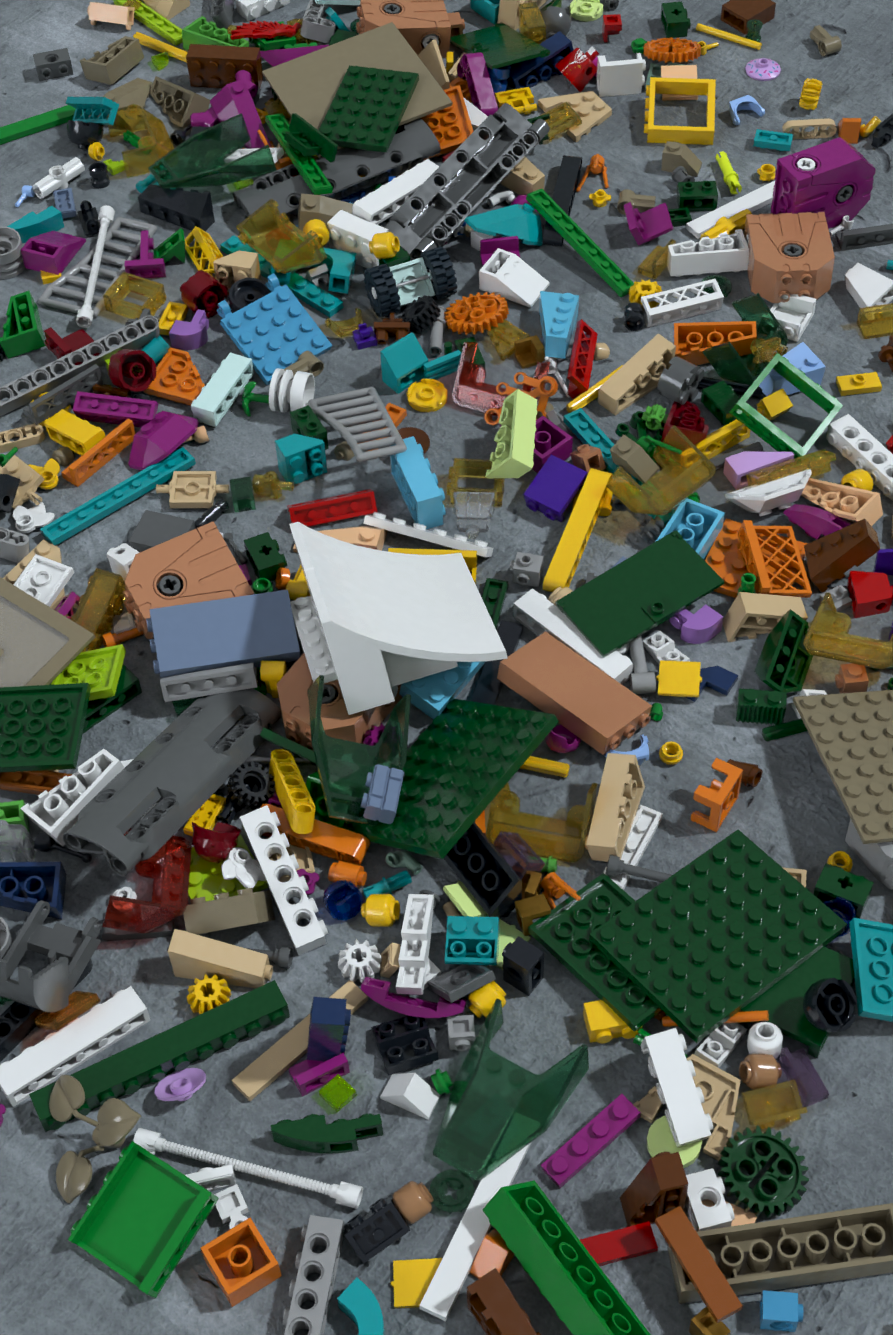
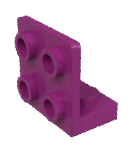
[623,202,673,246]

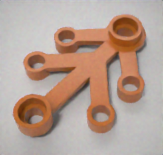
[484,372,558,425]

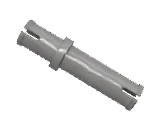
[429,306,446,356]

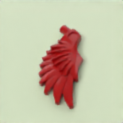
[230,21,301,40]

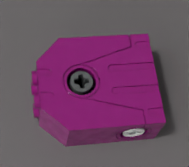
[771,137,876,229]

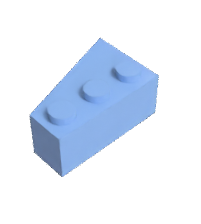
[759,342,826,397]

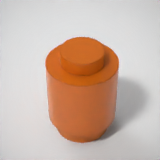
[328,861,367,890]

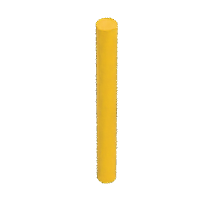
[696,23,762,50]

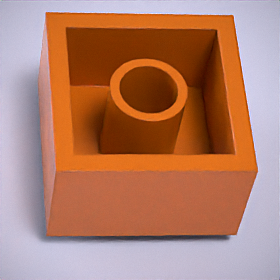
[201,1218,282,1307]

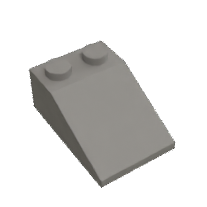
[845,818,893,890]

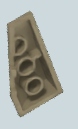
[149,76,210,128]
[100,78,153,129]
[298,193,353,235]

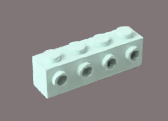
[191,352,254,427]

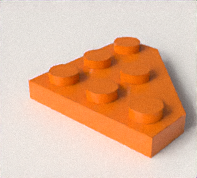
[144,347,205,406]

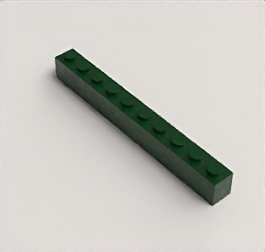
[29,980,290,1132]

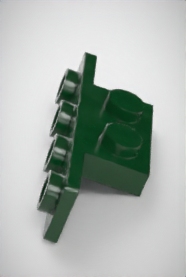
[284,113,338,163]

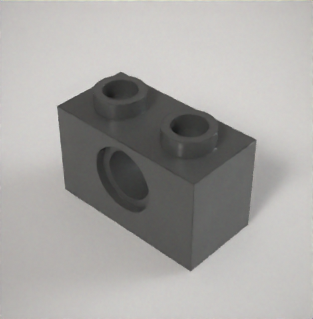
[33,48,74,81]

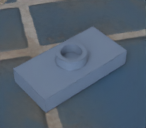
[53,188,77,219]

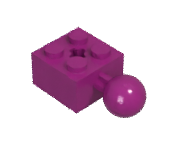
[500,416,573,473]

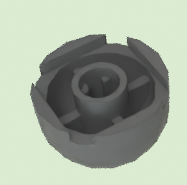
[537,6,571,39]

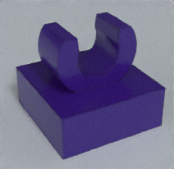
[352,323,377,350]

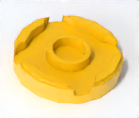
[407,379,448,413]

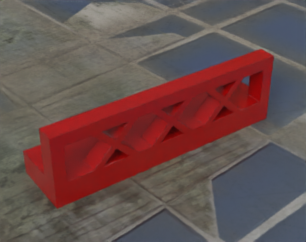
[567,319,598,399]
[287,489,377,526]

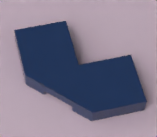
[685,666,738,702]

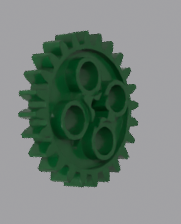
[718,1126,809,1218]

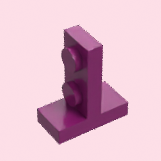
[124,230,166,280]

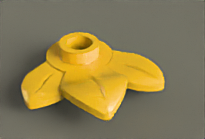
[28,458,60,490]

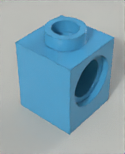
[760,1290,803,1332]

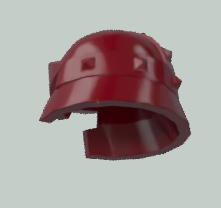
[191,822,241,864]

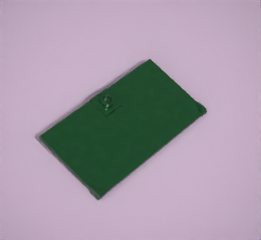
[450,22,550,69]
[555,530,724,658]

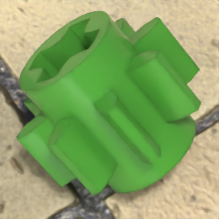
[642,404,668,431]

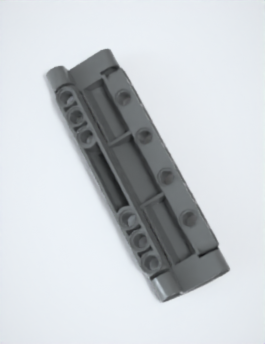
[384,103,550,260]
[232,118,441,230]
[63,688,282,876]

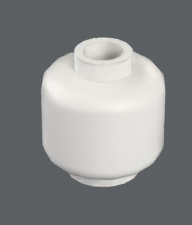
[747,1022,783,1059]

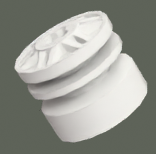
[269,368,315,413]

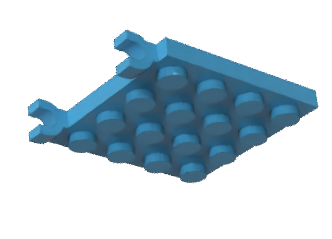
[217,273,332,386]

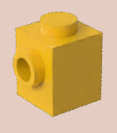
[757,388,793,421]

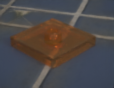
[34,991,100,1031]

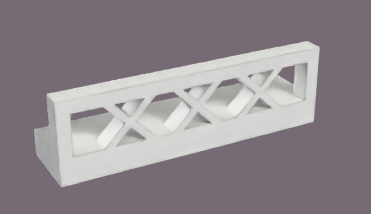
[641,279,724,328]

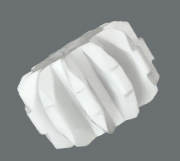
[338,939,382,983]

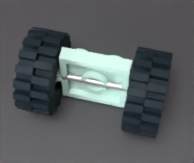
[364,246,457,318]

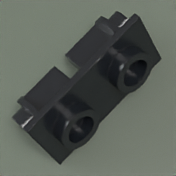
[77,200,100,236]

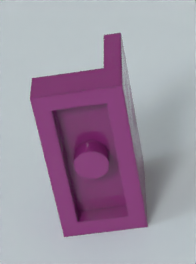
[480,236,520,267]
[289,1053,350,1097]

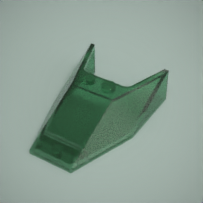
[148,113,276,188]
[308,675,411,826]
[433,999,589,1181]

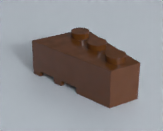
[804,519,880,593]
[620,1152,688,1227]
[467,1268,541,1335]

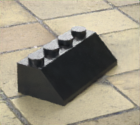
[444,822,522,917]

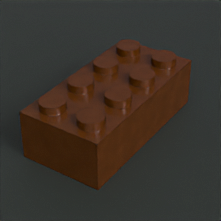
[186,44,263,88]

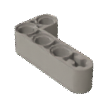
[300,0,335,43]
[0,527,30,563]

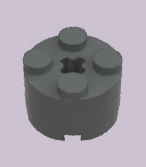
[658,356,704,405]

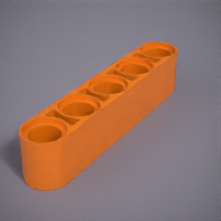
[260,804,371,865]

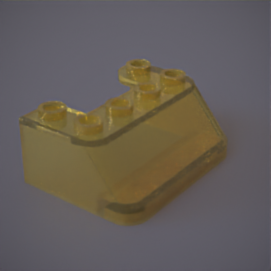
[607,425,716,515]
[804,593,893,669]

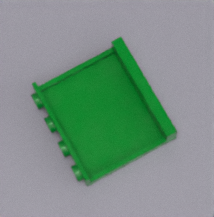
[68,1141,219,1298]

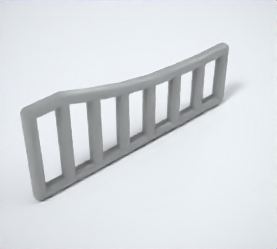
[38,217,157,318]
[308,387,407,462]

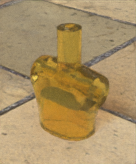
[252,471,294,499]

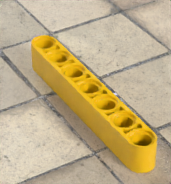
[543,468,613,592]

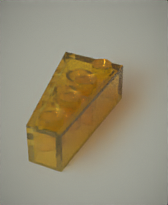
[70,568,126,652]

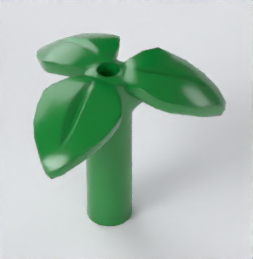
[242,381,269,417]

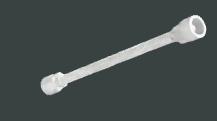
[76,205,115,328]
[133,1128,363,1209]

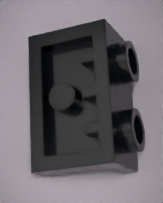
[344,1197,410,1264]

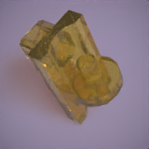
[750,337,788,364]

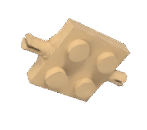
[0,455,45,509]
[156,471,230,508]

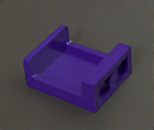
[523,455,588,522]

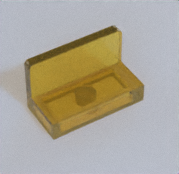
[638,239,676,280]
[857,303,893,339]

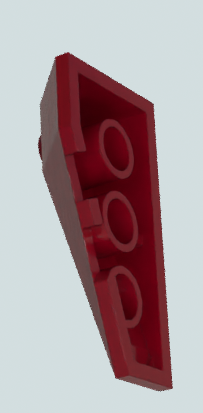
[660,401,709,454]

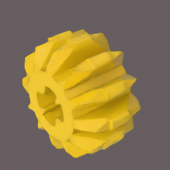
[799,78,823,110]
[629,279,662,308]
[187,974,232,1015]

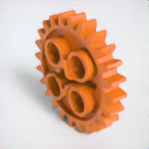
[643,37,701,63]
[444,292,509,335]

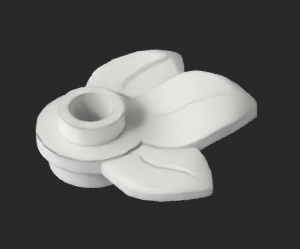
[13,502,55,533]
[221,847,266,889]

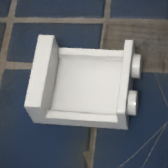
[596,53,646,97]
[760,294,816,342]

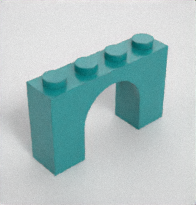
[271,240,357,294]

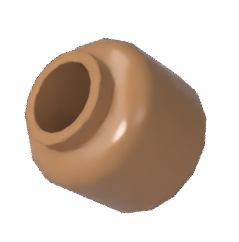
[739,1054,782,1089]
[392,1181,434,1224]

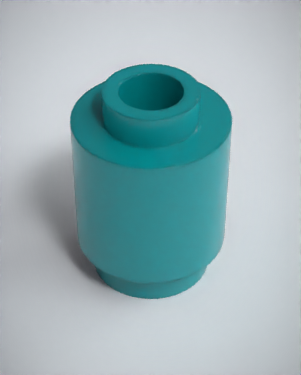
[141,335,170,364]

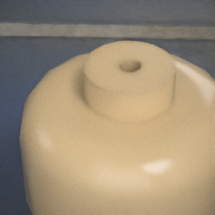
[594,343,610,361]

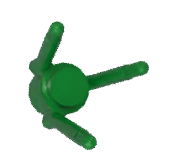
[636,435,682,476]

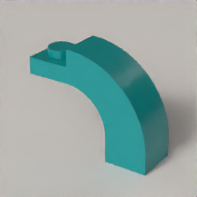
[337,1277,385,1335]

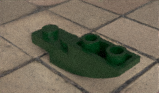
[270,1113,383,1154]

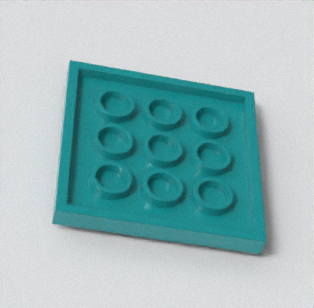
[849,918,893,1022]

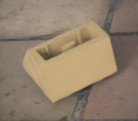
[213,250,261,295]

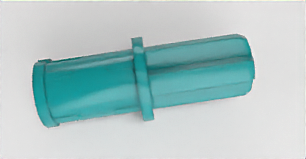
[362,871,412,899]

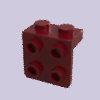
[44,327,100,365]

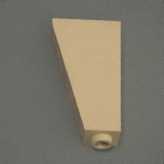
[168,929,273,989]

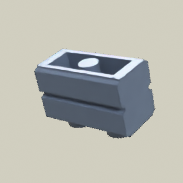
[360,764,404,824]

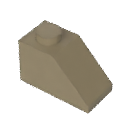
[661,141,702,177]
[610,435,660,485]

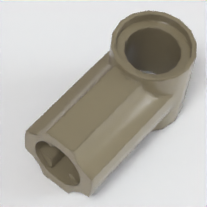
[810,25,842,56]
[617,189,656,215]
[284,351,324,377]

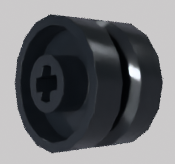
[229,278,271,313]

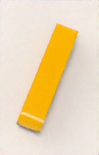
[269,749,316,834]

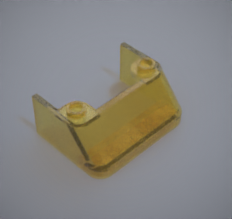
[107,104,178,178]
[486,783,597,863]

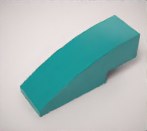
[7,206,64,244]

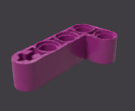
[457,52,498,116]

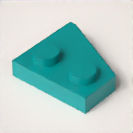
[325,7,349,31]

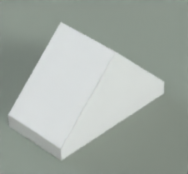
[380,1073,440,1120]

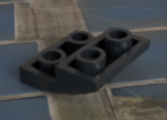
[371,1015,439,1076]

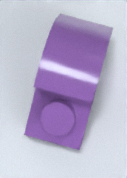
[169,309,209,350]
[669,604,723,644]

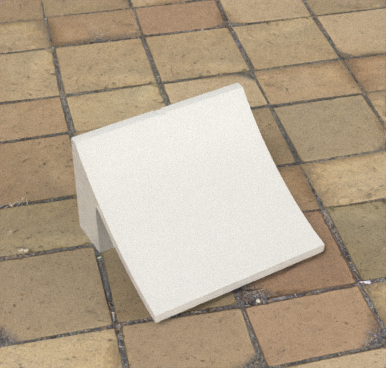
[289,522,508,715]

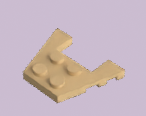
[538,91,612,142]
[633,1054,741,1161]

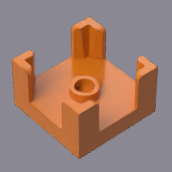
[690,758,743,832]

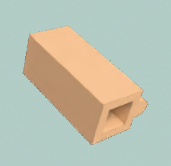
[87,2,135,30]

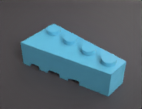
[539,291,579,359]

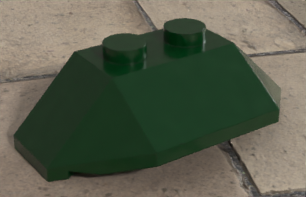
[754,609,813,693]

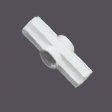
[32,157,85,199]

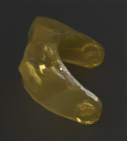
[325,308,363,338]

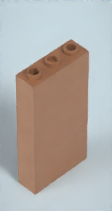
[497,631,652,755]

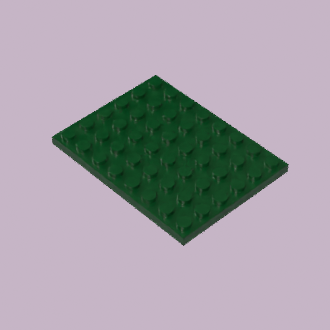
[340,699,559,859]
[589,830,848,1043]

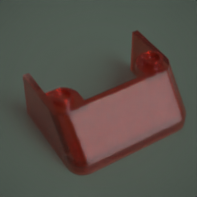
[452,342,550,416]
[102,828,192,933]

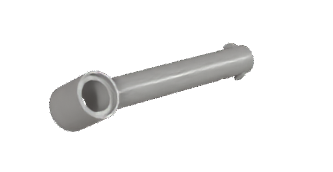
[629,635,656,694]

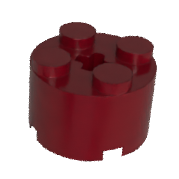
[180,270,228,318]
[108,349,157,392]

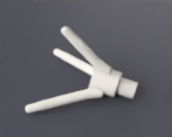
[527,356,570,398]

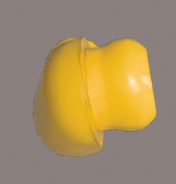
[859,116,881,137]

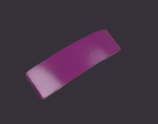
[361,977,467,1018]

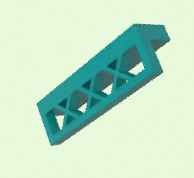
[66,97,120,125]

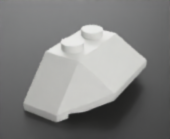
[725,469,812,516]

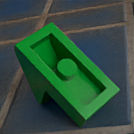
[153,228,185,263]

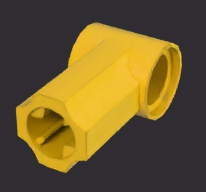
[286,565,310,600]
[260,660,287,698]

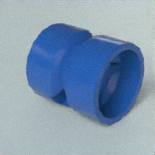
[487,65,511,93]

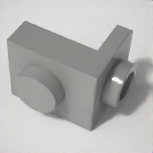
[447,1015,476,1052]

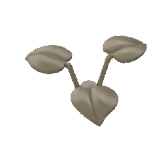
[49,1075,141,1203]

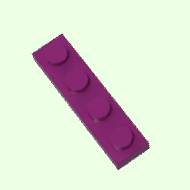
[541,1094,641,1188]

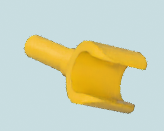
[697,41,719,55]

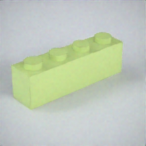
[485,389,537,479]

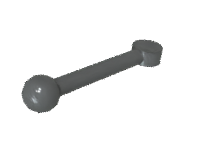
[224,533,248,565]

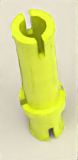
[715,151,742,195]

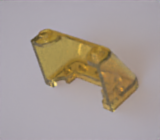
[236,199,327,274]

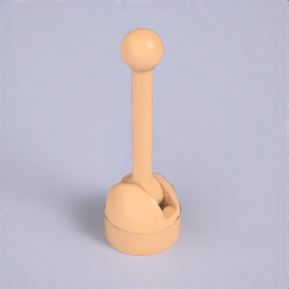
[183,425,209,443]

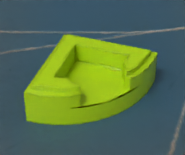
[103,159,129,176]

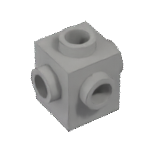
[509,552,544,587]

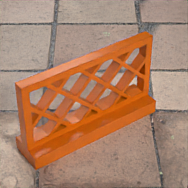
[738,520,812,598]

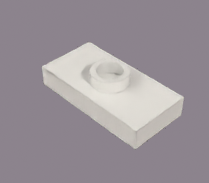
[185,1164,236,1191]

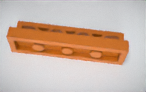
[61,419,135,487]

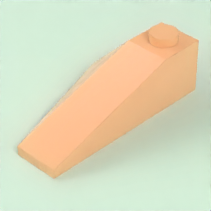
[801,478,883,526]
[293,526,388,552]

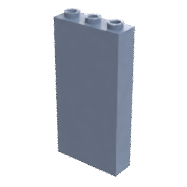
[146,590,300,678]

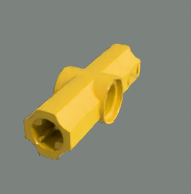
[700,209,752,240]

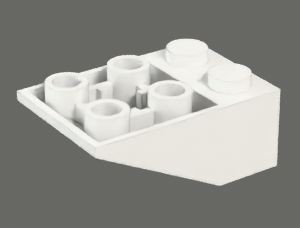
[479,248,550,308]

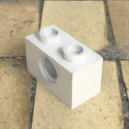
[685,1168,735,1231]

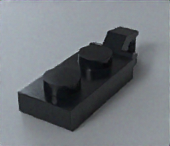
[871,114,893,148]

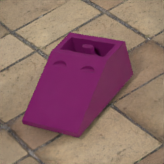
[21,231,86,275]

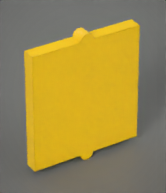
[656,660,702,697]
[391,1258,443,1308]

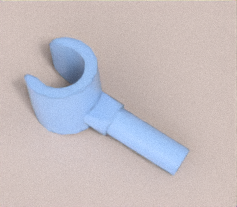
[15,185,35,207]

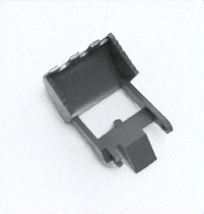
[0,900,102,1012]

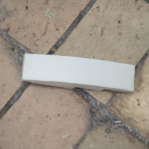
[396,894,434,995]

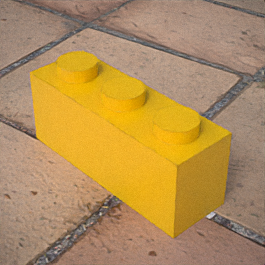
[44,409,106,456]

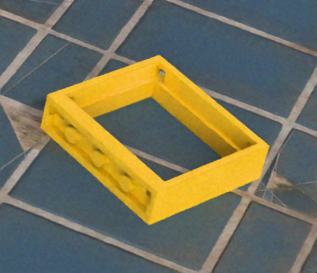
[644,77,716,145]

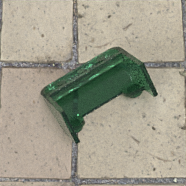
[703,293,788,387]

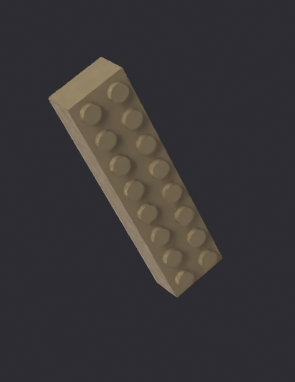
[667,1203,893,1304]

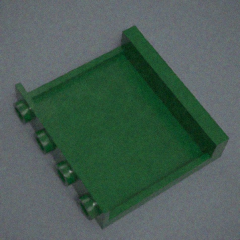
[739,946,855,1058]

